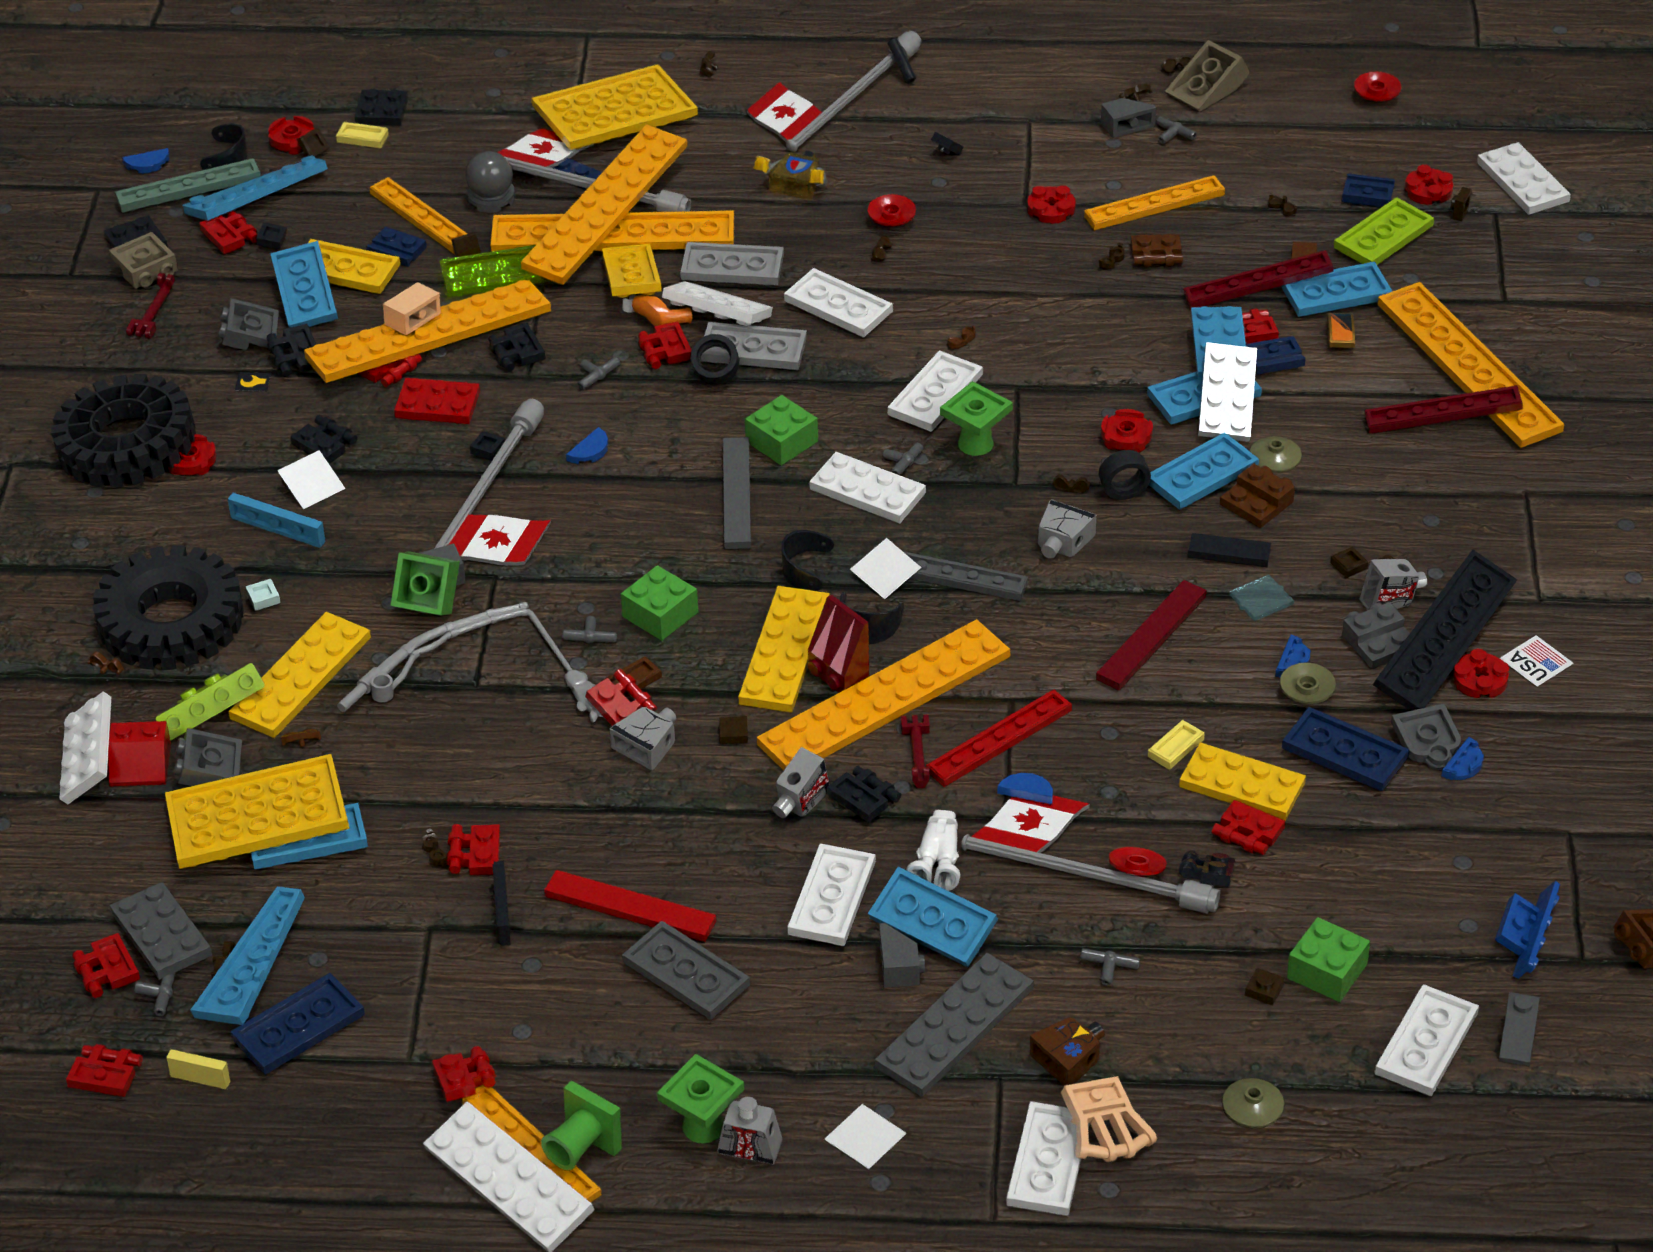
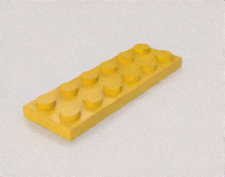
[738,586,830,713]
[229,612,371,738]

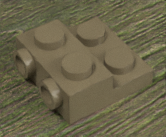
[109,232,178,289]

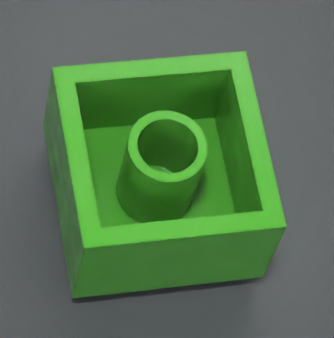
[745,395,818,466]
[390,552,460,615]
[621,565,698,641]
[1287,917,1370,1002]

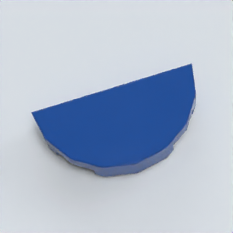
[122,148,170,174]
[566,427,608,464]
[1275,634,1311,678]
[1441,737,1484,780]
[997,773,1053,804]

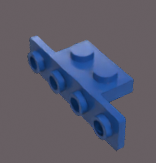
[1495,881,1560,979]

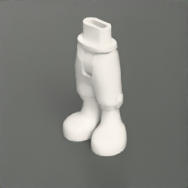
[906,810,961,891]

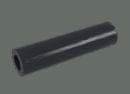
[887,38,916,83]

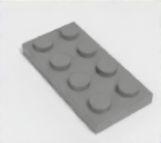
[680,242,784,285]
[700,322,807,370]

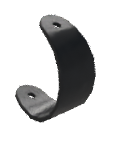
[200,123,247,170]
[781,530,834,591]
[840,592,904,644]

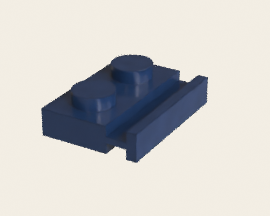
[1342,173,1395,207]
[366,227,427,267]
[1246,336,1306,375]

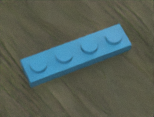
[228,493,326,548]

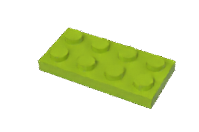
[1333,197,1434,265]

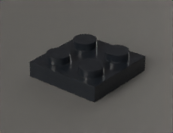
[354,89,409,126]
[104,215,168,249]

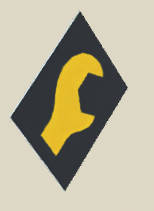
[235,373,271,391]

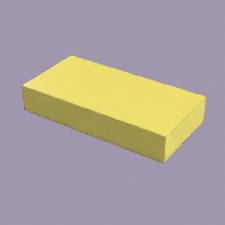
[336,122,389,148]
[1148,720,1205,770]
[166,1050,230,1089]

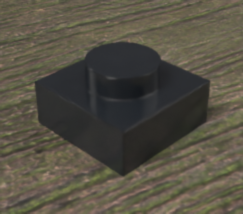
[931,132,964,155]
[256,222,287,250]
[470,431,505,461]

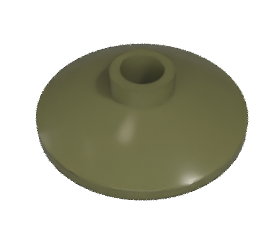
[1250,436,1302,473]
[1280,663,1336,704]
[1222,1078,1284,1128]

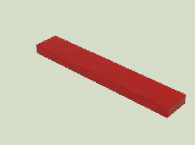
[926,689,1072,787]
[544,870,716,942]

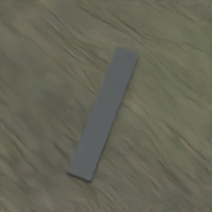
[723,437,751,549]
[873,546,1028,601]

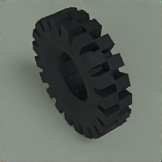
[51,374,196,487]
[93,545,244,670]

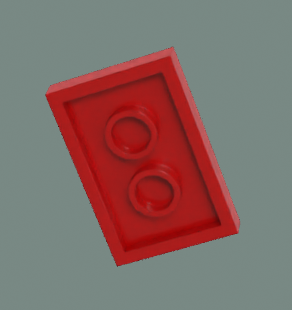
[394,378,480,424]

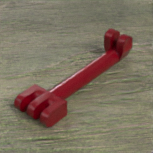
[126,273,175,338]
[901,714,930,788]

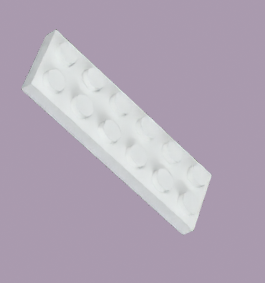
[423,1101,594,1252]

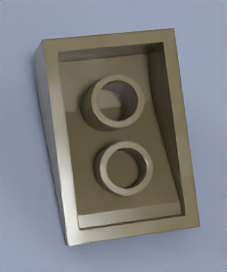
[1165,40,1250,112]

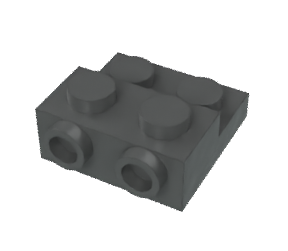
[218,298,279,350]
[1342,602,1410,669]
[173,728,242,786]

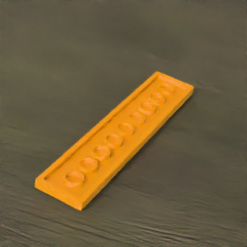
[521,124,687,285]
[491,211,734,253]
[304,279,551,383]
[1377,282,1565,448]
[757,619,1010,771]

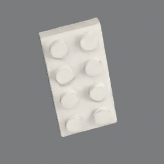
[1477,142,1571,215]
[784,268,893,337]
[662,281,773,326]
[1198,342,1257,442]
[887,351,983,432]
[810,452,926,523]
[60,692,111,804]
[788,844,876,946]
[1375,984,1479,1096]
[1007,1101,1089,1216]

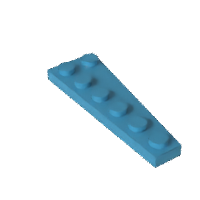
[182,156,327,220]
[191,886,305,1025]

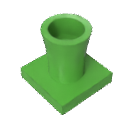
[940,381,1013,456]
[657,1054,745,1143]
[541,1080,622,1170]

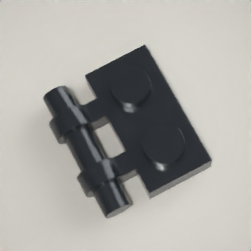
[488,323,546,372]
[266,324,317,377]
[290,414,358,464]
[827,765,901,823]
[1179,850,1235,887]

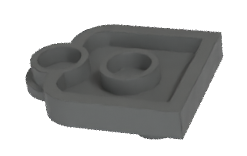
[1391,704,1461,770]

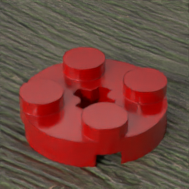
[268,116,314,155]
[1405,165,1453,205]
[1027,185,1076,224]
[1101,409,1153,452]
[167,434,217,475]
[1453,648,1509,698]

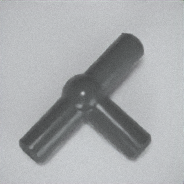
[1156,116,1197,144]
[578,356,620,390]
[883,442,923,475]
[562,616,617,644]
[1080,948,1140,985]
[134,972,176,1016]

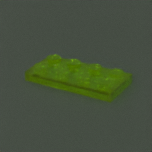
[439,245,544,297]

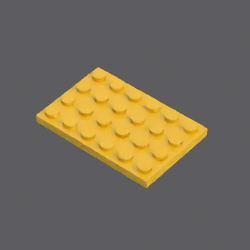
[532,64,698,150]
[165,754,350,869]

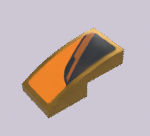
[1327,313,1355,348]

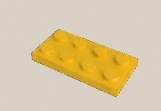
[308,239,400,294]
[602,244,662,298]
[1179,742,1306,821]

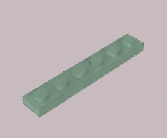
[115,158,260,213]

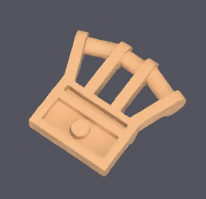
[1061,1076,1157,1162]

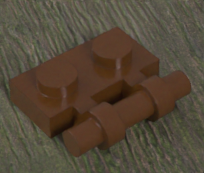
[1131,234,1183,267]

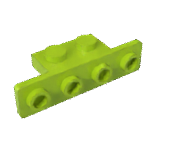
[155,663,265,740]

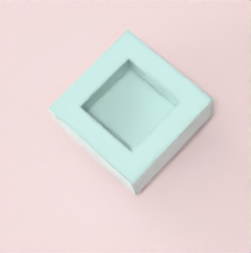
[245,579,280,611]

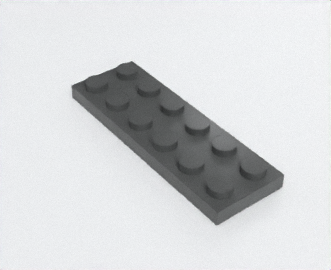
[875,953,1034,1097]

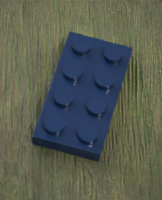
[1282,707,1409,791]
[230,973,365,1075]

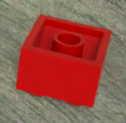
[108,721,171,787]

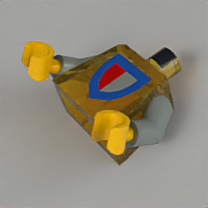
[753,151,827,201]

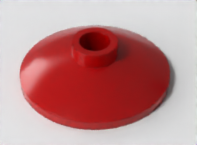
[1354,72,1401,101]
[868,194,916,226]
[1109,847,1167,877]

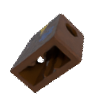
[1030,1017,1105,1086]

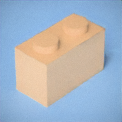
[383,282,441,335]

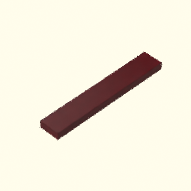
[1183,250,1334,310]
[1364,385,1523,434]
[1096,580,1207,690]

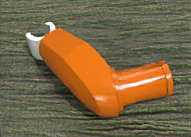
[622,295,692,326]

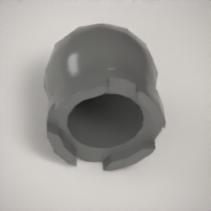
[465,151,515,213]

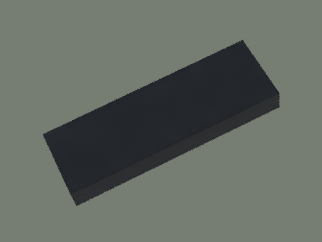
[1188,533,1271,567]
[492,861,511,946]

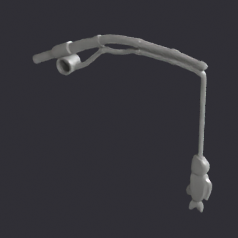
[337,602,603,723]

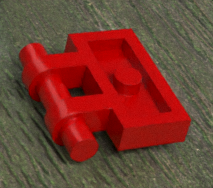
[199,211,258,254]
[1242,308,1279,344]
[638,321,691,369]
[357,354,422,387]
[585,669,657,726]
[1212,800,1285,855]
[447,824,500,875]
[72,933,140,998]
[66,1044,143,1097]
[432,1046,496,1102]

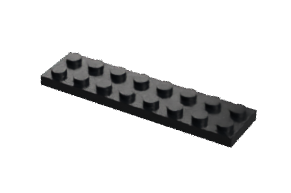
[1373,549,1518,711]

